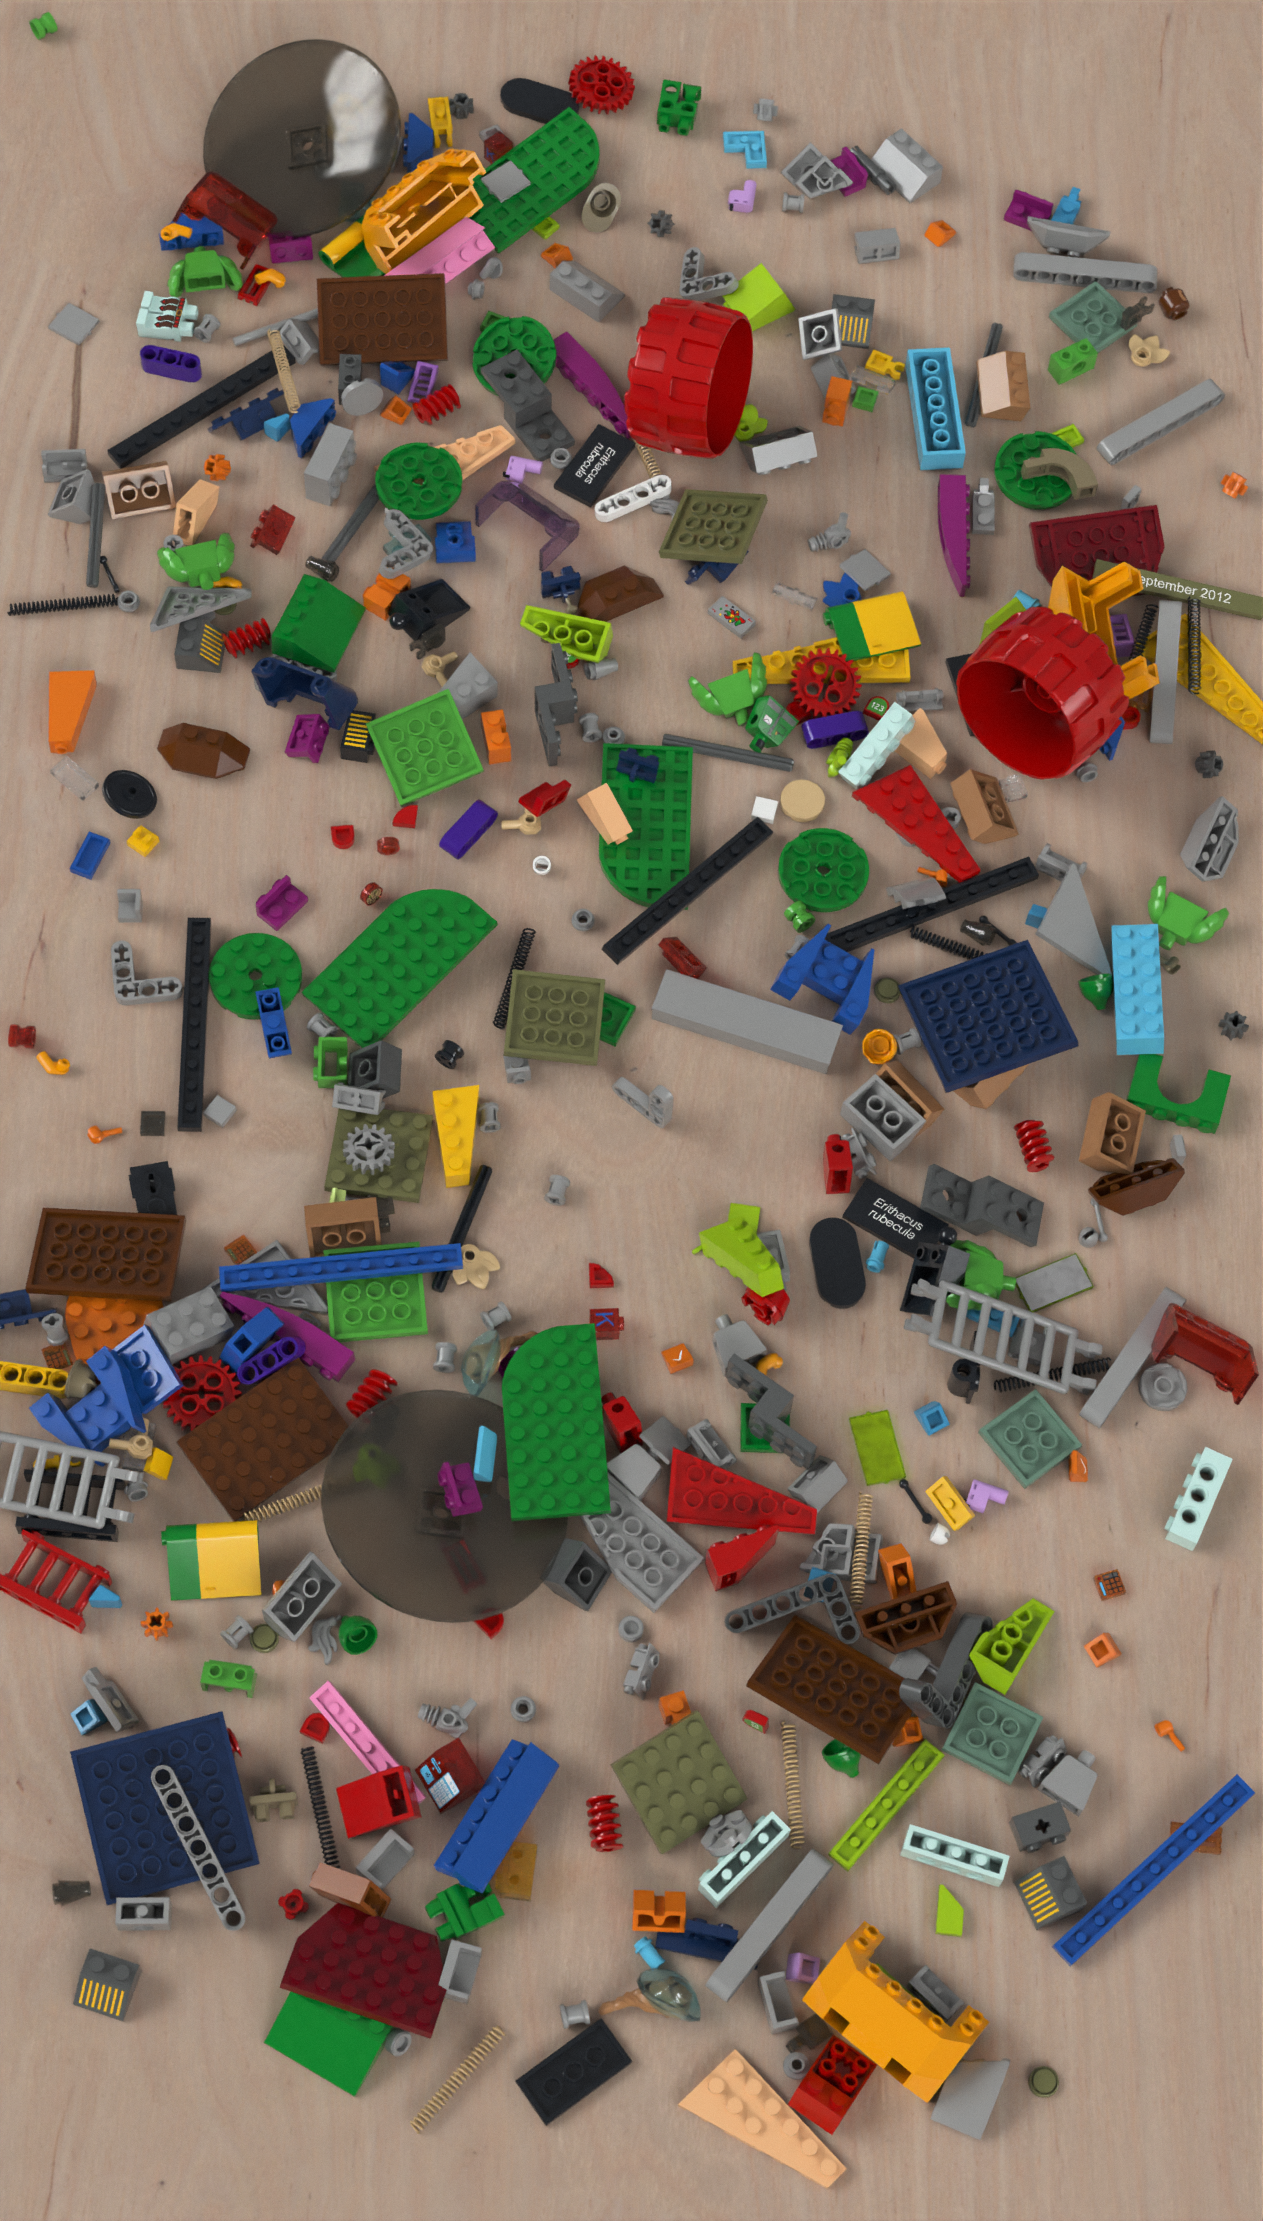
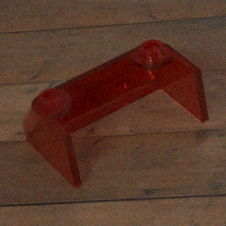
[172,171,278,270]
[1151,1303,1259,1405]

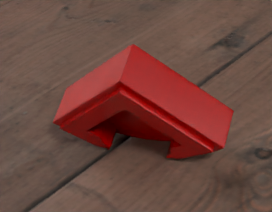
[392,805,418,829]
[589,1263,614,1288]

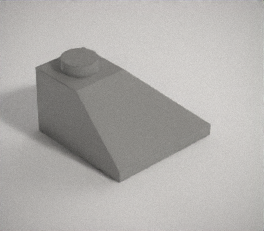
[798,308,842,360]
[48,469,94,524]

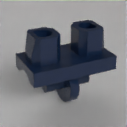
[541,566,581,603]
[616,748,660,783]

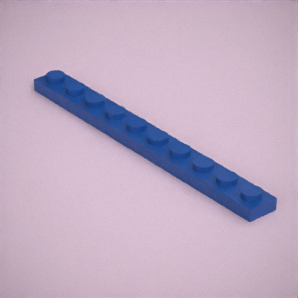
[219,1243,463,1293]
[1052,1774,1255,1967]

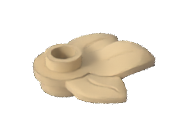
[1129,334,1170,367]
[452,1244,500,1289]

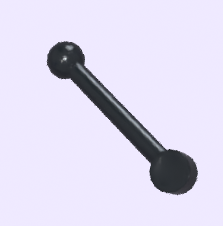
[100,556,120,593]
[979,916,1017,946]
[899,1479,932,1524]

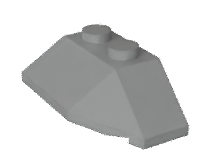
[1027,216,1111,258]
[1180,796,1239,882]

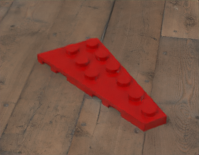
[852,765,980,883]
[667,1447,817,1534]

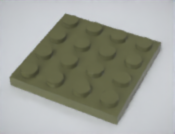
[659,489,768,564]
[503,969,605,1066]
[324,1108,433,1203]
[610,1710,748,1854]

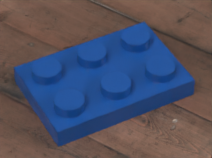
[112,1325,184,1414]

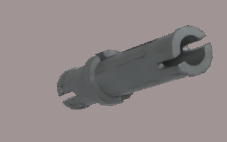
[850,146,896,195]

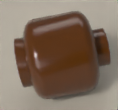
[1158,287,1190,320]

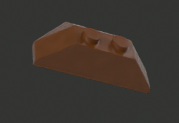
[576,565,664,622]
[157,723,250,779]
[1088,1158,1185,1216]
[854,1581,957,1655]

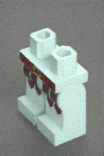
[136,291,199,342]

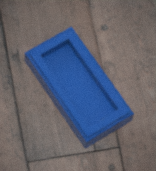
[69,831,111,880]

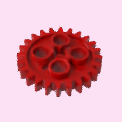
[568,55,635,115]
[789,648,862,719]
[163,1355,242,1432]

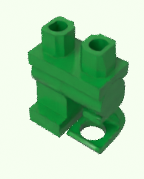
[657,79,702,136]
[425,1883,505,1942]

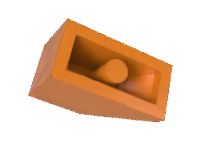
[878,1543,917,1600]

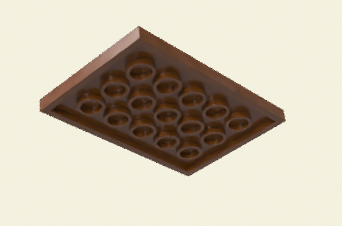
[317,273,448,366]
[25,1208,186,1302]
[176,1358,355,1521]
[746,1615,913,1764]

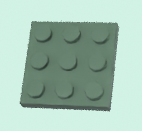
[1049,281,1138,353]
[978,1389,1082,1489]
[942,1682,1044,1785]

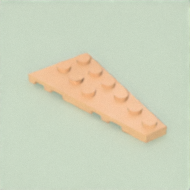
[374,425,515,485]
[678,2049,847,2189]

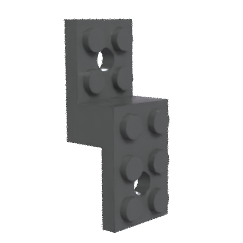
[481,350,575,462]
[534,643,578,766]
[920,1164,1044,1248]
[726,1353,817,1470]

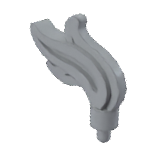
[649,494,679,519]
[308,1615,342,1665]

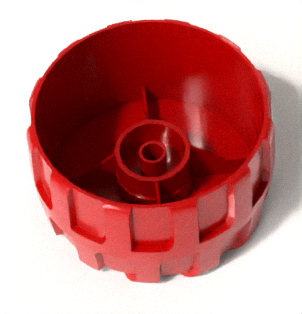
[624,297,753,459]
[956,607,1129,780]

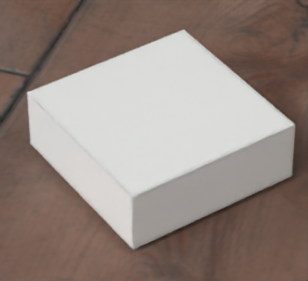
[751,796,778,824]

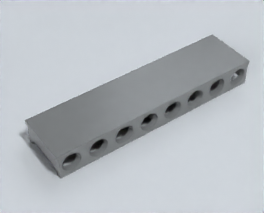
[651,969,843,1074]

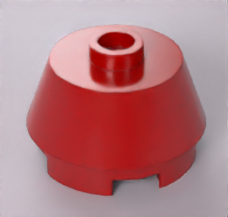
[741,1287,790,1326]

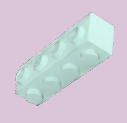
[839,702,916,790]
[698,1811,791,1908]

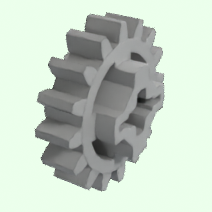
[343,1124,395,1175]

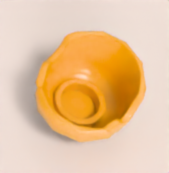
[862,1029,897,1064]

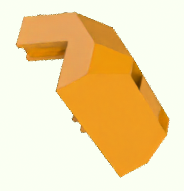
[362,148,486,274]
[1048,562,1160,699]
[802,1921,989,2103]

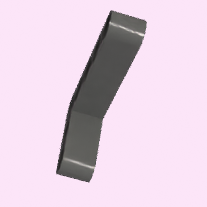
[724,1574,860,1644]
[899,1612,993,1729]

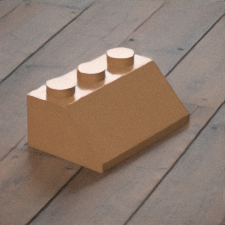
[976,351,1030,422]
[102,461,176,519]
[950,769,1019,844]
[876,1060,945,1139]
[953,1064,1029,1109]
[1079,1092,1146,1174]
[304,1197,382,1258]

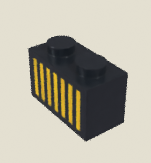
[340,710,376,763]

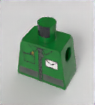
[745,695,799,753]

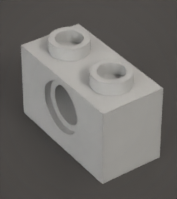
[115,1897,172,1931]

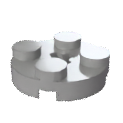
[701,1810,752,1857]

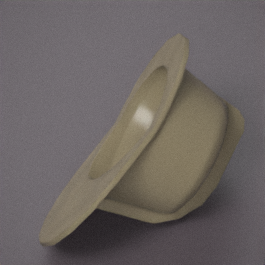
[581,183,621,233]
[65,1359,98,1400]

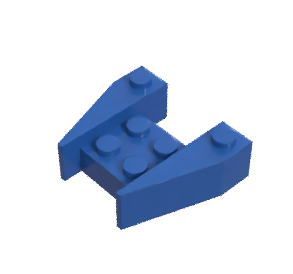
[770,924,875,1035]
[29,1346,147,1467]

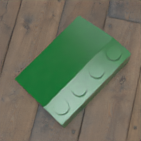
[272,574,366,672]
[264,1991,396,2097]

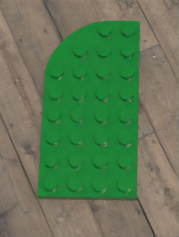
[470,107,600,254]
[598,743,693,910]
[301,889,498,1049]
[502,1323,611,1521]

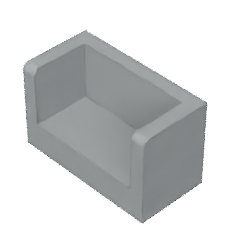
[356,1829,414,1891]
[439,1940,482,2004]
[758,1971,799,2035]

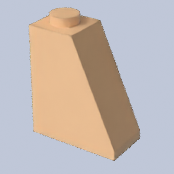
[173,479,219,546]
[895,708,947,779]
[577,783,633,845]

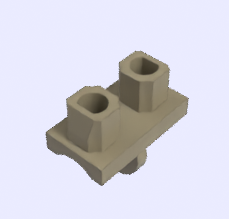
[249,1778,298,1822]

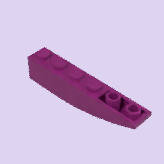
[554,331,631,439]
[938,474,971,597]
[219,1292,356,1382]

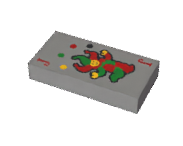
[708,596,756,639]

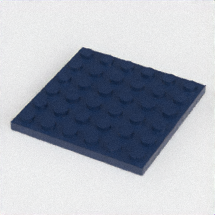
[898,940,1079,1093]
[70,1711,260,1905]

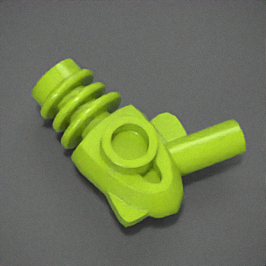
[826,738,853,778]

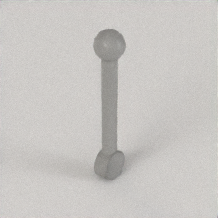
[1091,1197,1108,1242]

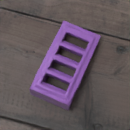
[407,361,439,403]
[1110,614,1135,658]

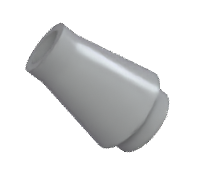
[584,658,618,681]

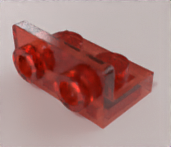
[250,504,296,555]
[658,937,707,979]

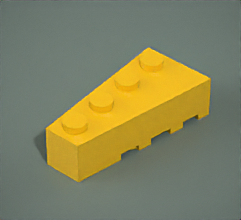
[432,1085,479,1188]

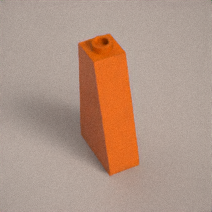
[49,670,97,754]

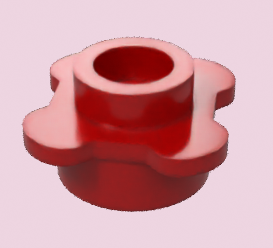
[278,1889,309,1920]

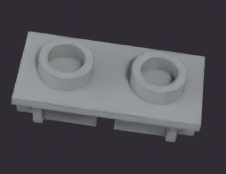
[896,688,943,712]
[841,1128,877,1179]
[623,1643,660,1700]
[1019,1735,1067,1787]

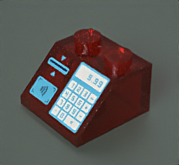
[415,1737,485,1814]

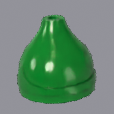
[1078,973,1114,1010]
[338,1615,377,1655]
[822,1739,861,1778]

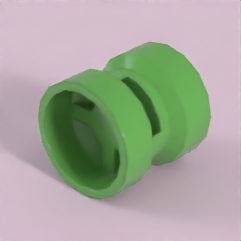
[29,12,58,40]
[784,901,816,933]

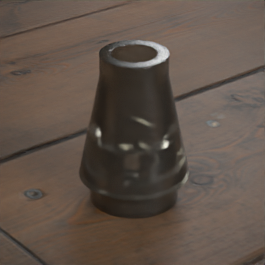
[305,556,339,582]
[960,919,996,946]
[52,1880,91,1906]

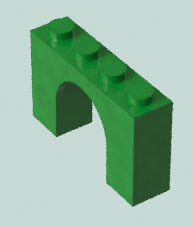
[1126,1054,1231,1134]

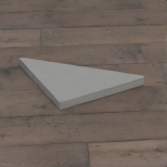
[150,586,252,632]
[1035,863,1113,976]
[200,1240,328,1314]

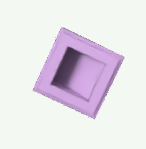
[785,1952,820,1984]

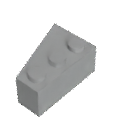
[438,652,498,720]

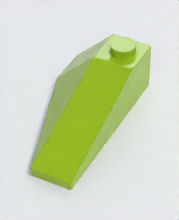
[520,605,613,663]
[969,1598,1055,1695]

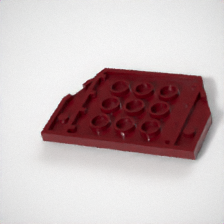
[1029,505,1165,597]
[280,1903,447,2039]

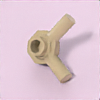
[422,652,458,687]
[501,807,541,835]
[109,1418,153,1459]

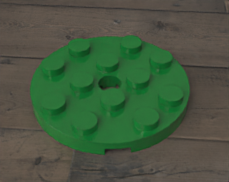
[472,316,557,396]
[994,431,1077,510]
[375,443,462,520]
[778,828,869,912]
[209,933,302,1020]

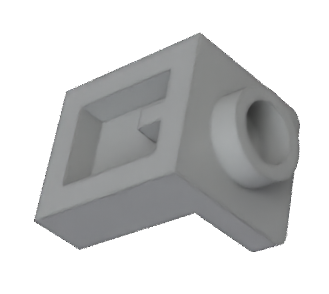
[503,1054,531,1084]

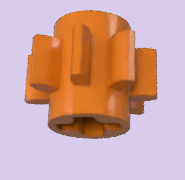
[204,454,231,481]
[1220,472,1248,498]
[141,1607,173,1641]

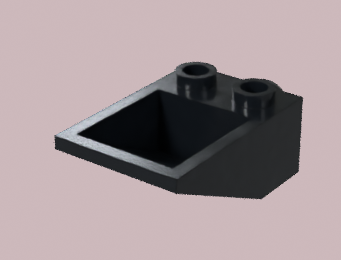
[388,579,470,643]
[900,1227,970,1317]

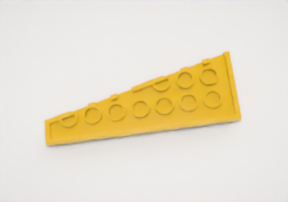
[1135,613,1263,745]
[732,637,911,684]

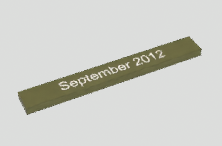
[1093,559,1263,620]

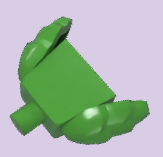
[167,246,243,298]
[157,533,235,590]
[688,652,767,726]
[1148,876,1229,950]
[946,1240,1016,1311]

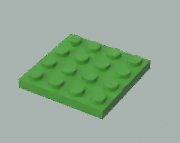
[366,688,484,807]
[323,1242,428,1342]

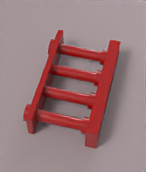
[0,1529,112,1634]

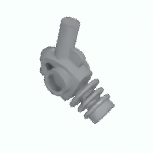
[808,512,851,552]
[418,1698,477,1739]

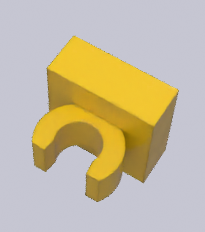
[127,825,159,857]

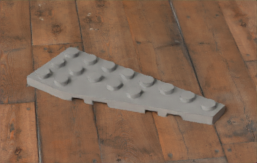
[580,1473,704,1613]

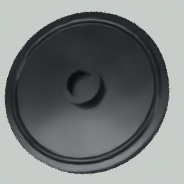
[102,770,157,819]

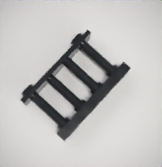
[15,1467,126,1542]

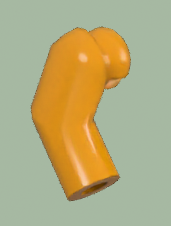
[160,223,192,241]
[255,268,286,288]
[213,576,243,588]
[36,1051,70,1075]
[756,1353,783,1375]

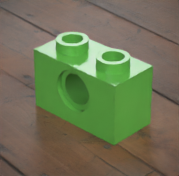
[1048,338,1098,385]

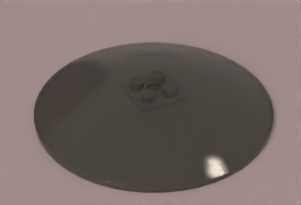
[203,39,401,238]
[321,1390,568,1623]

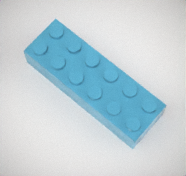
[905,347,966,470]
[1111,924,1164,1055]

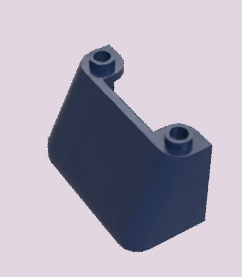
[251,657,358,730]

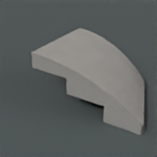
[781,142,853,199]
[886,877,946,909]
[800,1524,883,1584]
[930,2058,1010,2140]

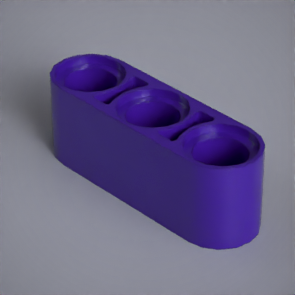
[140,345,202,383]
[801,711,869,749]
[439,799,498,860]
[237,1337,306,1385]

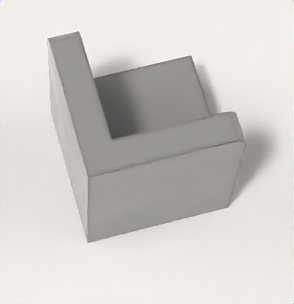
[117,889,143,922]

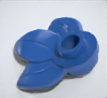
[823,573,861,607]

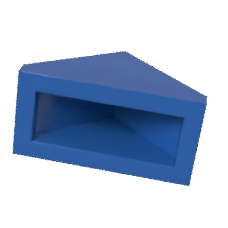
[380,361,415,395]

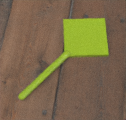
[692,1203,761,1254]

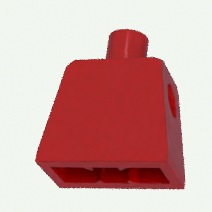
[823,1134,853,1194]
[601,1392,643,1454]

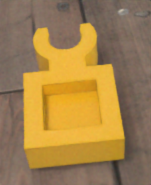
[865,350,905,380]

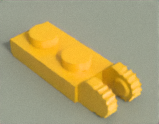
[428,97,453,148]

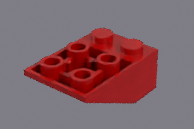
[705,1525,779,1592]
[336,1765,422,1839]
[788,2035,877,2135]

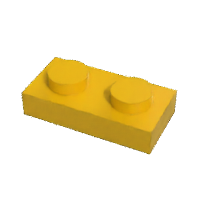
[925,1476,975,1531]

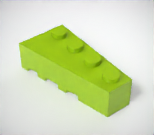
[699,1216,784,1297]

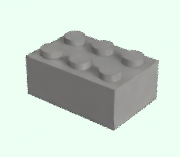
[304,423,357,506]
[143,1286,234,1365]

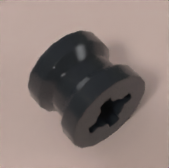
[435,1040,464,1069]

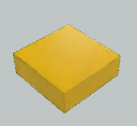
[144,1447,173,1480]

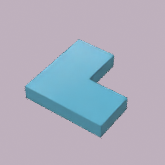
[723,131,767,169]

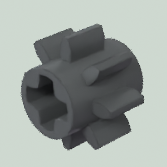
[449,93,474,119]
[647,210,675,237]
[1195,750,1223,778]
[1218,1011,1249,1041]

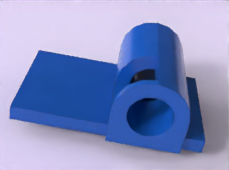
[435,521,476,564]

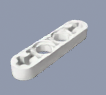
[595,475,672,522]

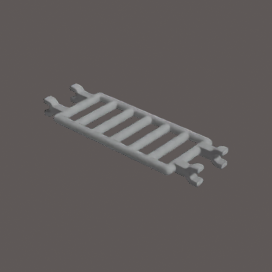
[904,1279,1103,1395]
[0,1431,144,1529]

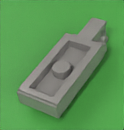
[972,478,995,535]
[756,1230,790,1292]
[82,1667,139,1732]

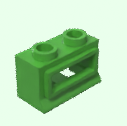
[313,1037,348,1088]
[200,1659,257,1698]

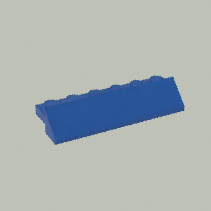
[434,1739,559,1893]

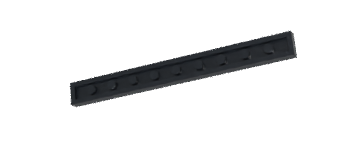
[107,346,296,469]
[601,816,773,965]
[825,856,1039,952]
[177,918,212,1132]

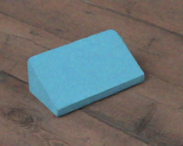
[473,1426,497,1482]

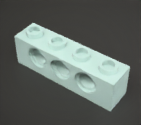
[1164,1447,1232,1551]
[900,1824,1010,1887]

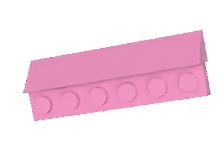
[384,217,495,285]

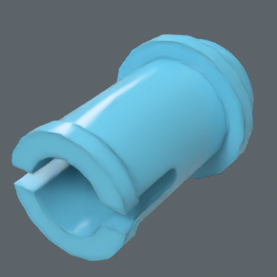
[1013,590,1042,610]
[866,1240,889,1273]
[634,1936,665,1972]

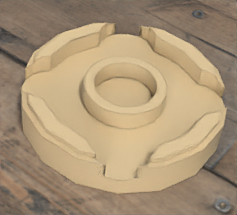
[780,779,825,822]

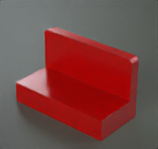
[518,779,572,817]

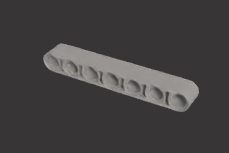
[1013,252,1157,293]
[1097,379,1225,465]
[1150,600,1182,744]
[1079,1287,1187,1429]
[151,1765,246,1931]
[705,1849,834,2003]

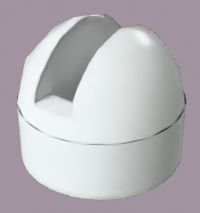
[533,856,551,875]
[929,1523,950,1545]

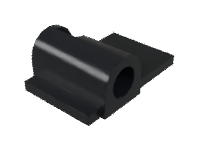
[129,1161,177,1215]
[947,1331,980,1404]

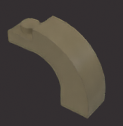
[1021,448,1098,500]

